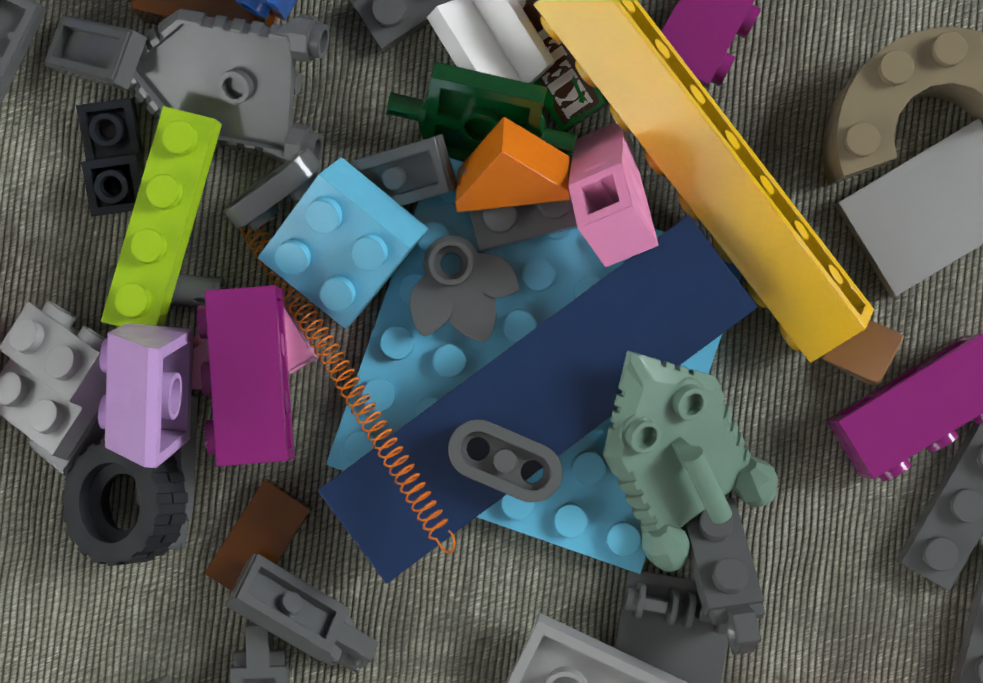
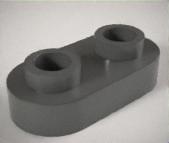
[223,147,322,231]
[448,419,562,503]

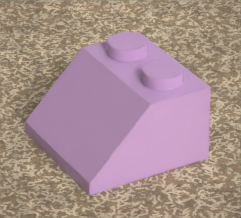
[98,323,194,468]

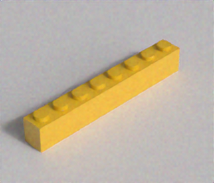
[533,0,874,363]

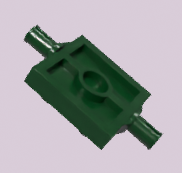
[386,62,577,162]

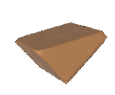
[821,320,904,385]

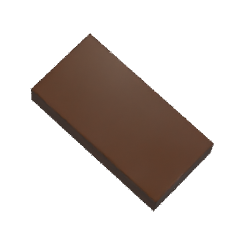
[204,479,313,591]

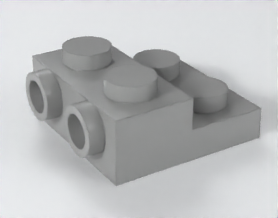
[0,300,107,460]

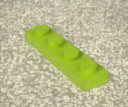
[101,106,222,327]

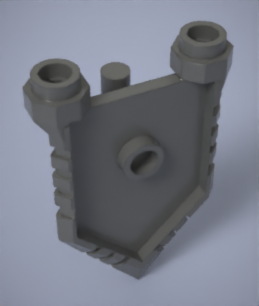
[128,8,330,163]

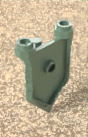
[603,350,778,572]

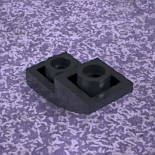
[76,97,145,217]

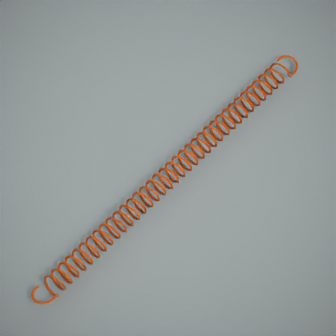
[239,225,456,554]

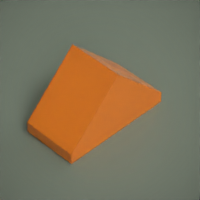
[455,117,570,212]

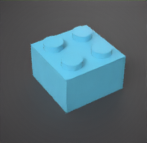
[258,157,429,329]

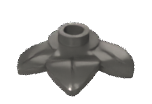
[410,236,519,342]

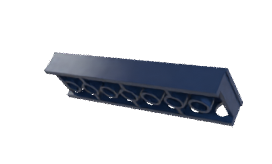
[317,215,758,584]

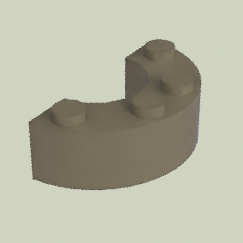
[822,27,983,186]

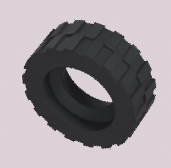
[61,440,188,566]

